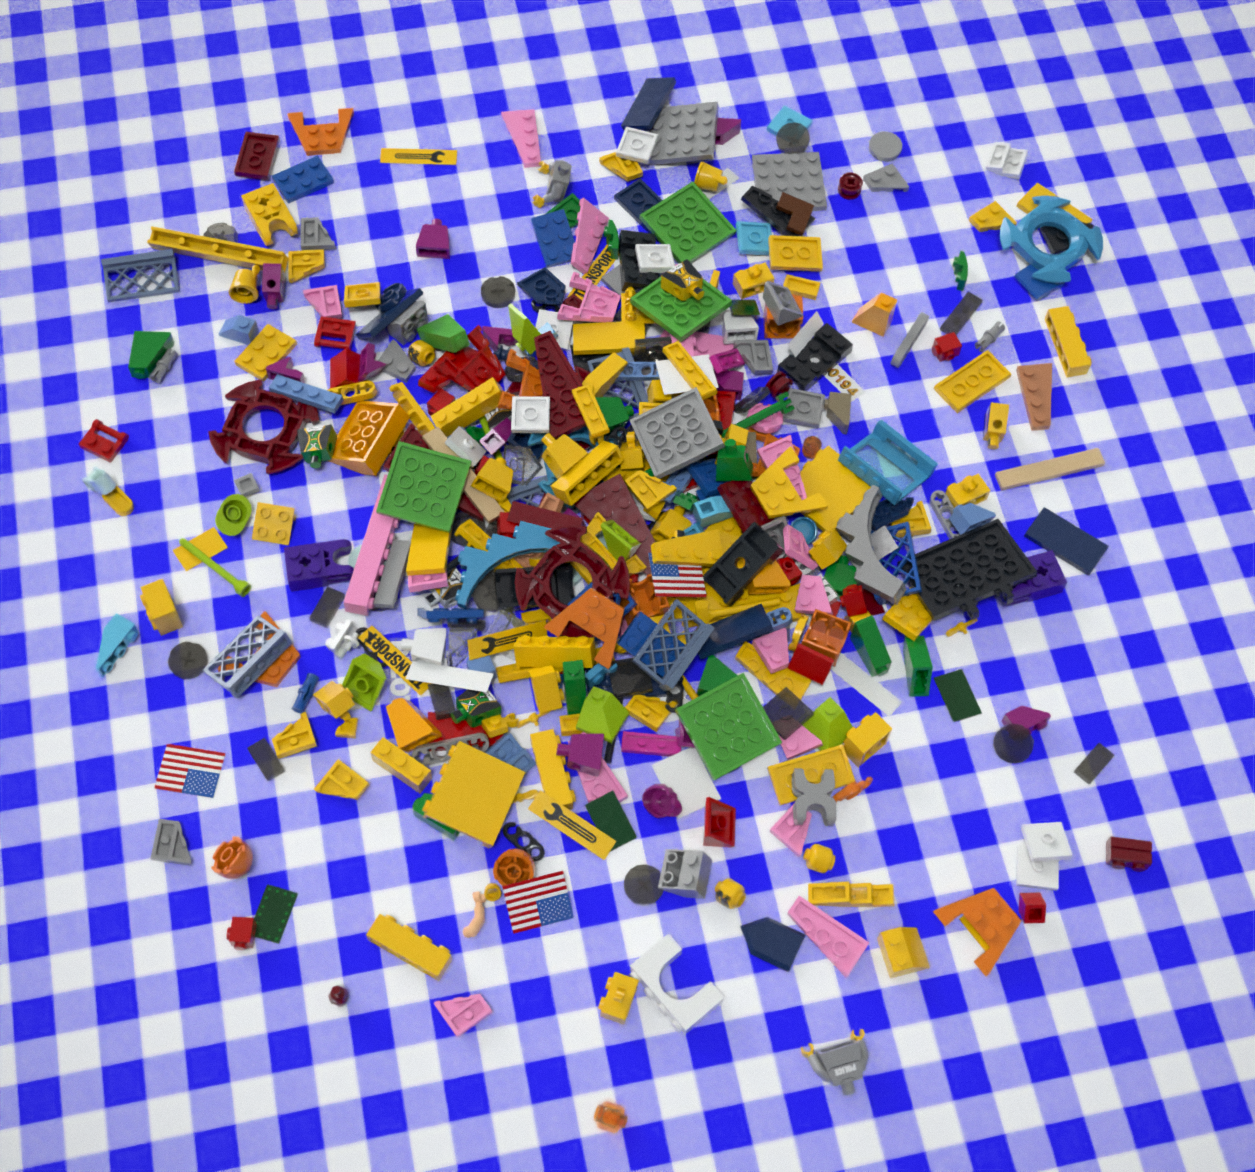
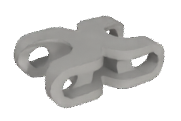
[792,768,836,826]

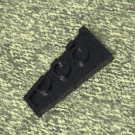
[741,185,815,236]

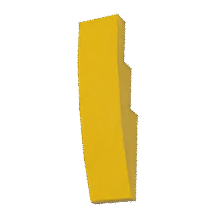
[808,881,895,907]

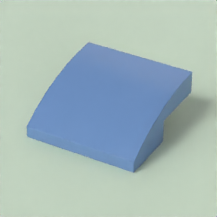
[484,732,536,773]

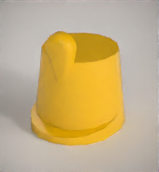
[694,161,728,192]
[228,265,261,304]

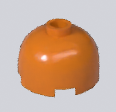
[211,836,253,879]
[493,848,536,886]

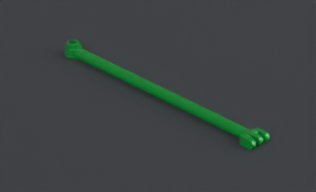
[628,392,795,489]

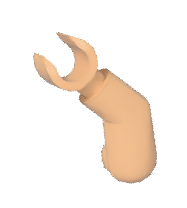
[463,891,487,938]

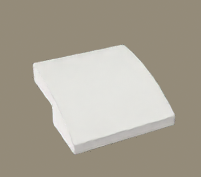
[985,142,1028,179]

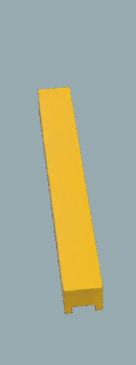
[147,226,289,273]

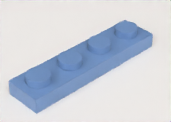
[269,374,343,413]

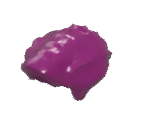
[642,784,682,818]

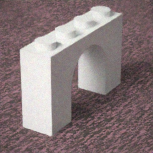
[630,933,725,1035]

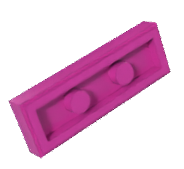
[709,348,745,374]
[621,731,682,757]

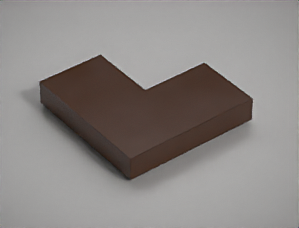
[776,192,814,236]

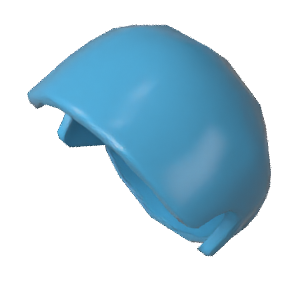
[790,517,818,545]

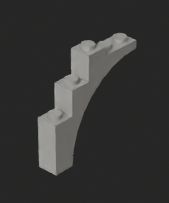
[836,485,907,605]

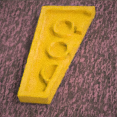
[651,529,723,567]
[735,641,813,711]

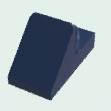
[507,432,544,461]

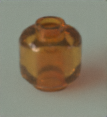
[593,1101,628,1134]

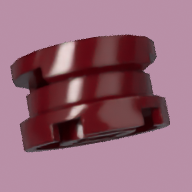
[837,172,863,200]
[765,371,793,400]

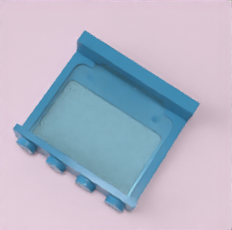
[838,419,938,506]

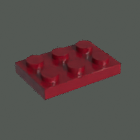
[234,131,280,180]
[717,480,775,533]

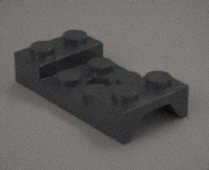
[619,230,659,292]
[777,323,853,391]
[703,522,784,606]
[494,565,575,610]

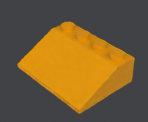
[327,401,410,476]

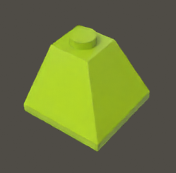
[508,303,541,355]
[601,520,641,562]
[342,653,387,712]
[576,686,629,743]
[802,697,853,751]

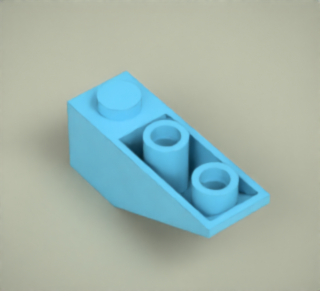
[693,496,733,528]
[96,613,139,678]

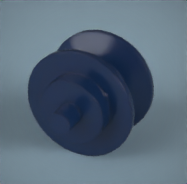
[493,345,511,364]

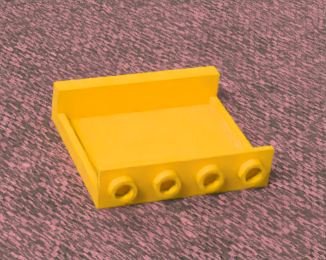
[800,446,871,532]
[422,741,525,848]

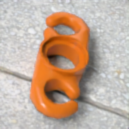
[832,777,873,803]

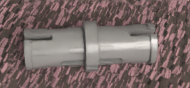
[975,321,1005,352]
[149,348,178,383]

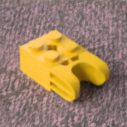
[241,183,298,246]

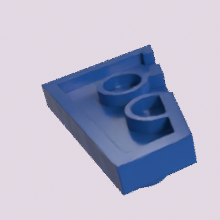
[417,608,484,622]

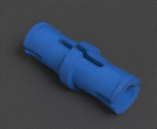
[291,673,319,714]

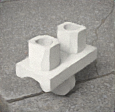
[325,619,360,659]

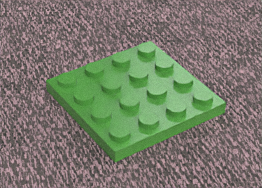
[639,181,737,263]
[630,263,732,342]
[376,441,472,533]
[675,673,782,781]

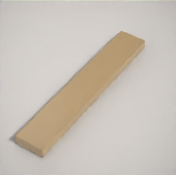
[422,427,504,524]
[995,448,1105,491]

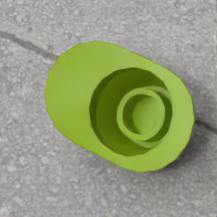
[215,494,252,536]

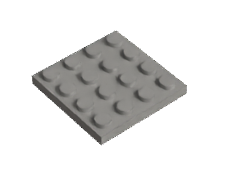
[647,101,719,165]
[751,152,827,211]
[630,387,725,479]

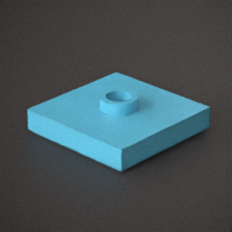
[766,105,813,146]
[735,221,772,256]

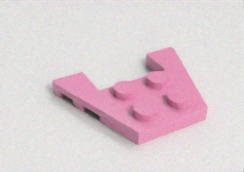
[557,272,621,322]

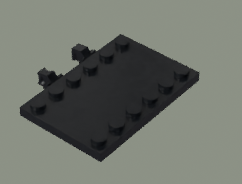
[897,519,1037,621]

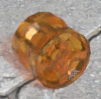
[802,436,822,459]

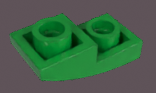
[604,220,619,260]
[952,250,968,291]
[673,492,698,512]

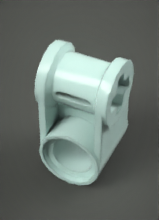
[81,466,116,495]

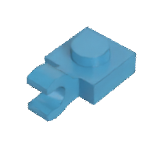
[585,663,618,688]

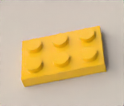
[768,235,823,272]
[234,324,297,382]
[882,587,933,641]

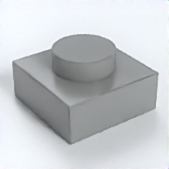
[234,473,260,497]

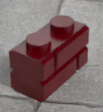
[1106,836,1152,872]

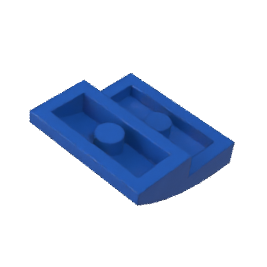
[1014,264,1065,300]

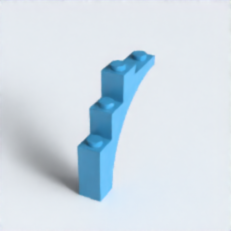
[455,521,560,609]

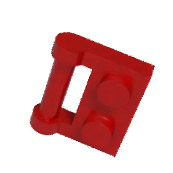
[314,316,357,350]
[78,419,129,463]

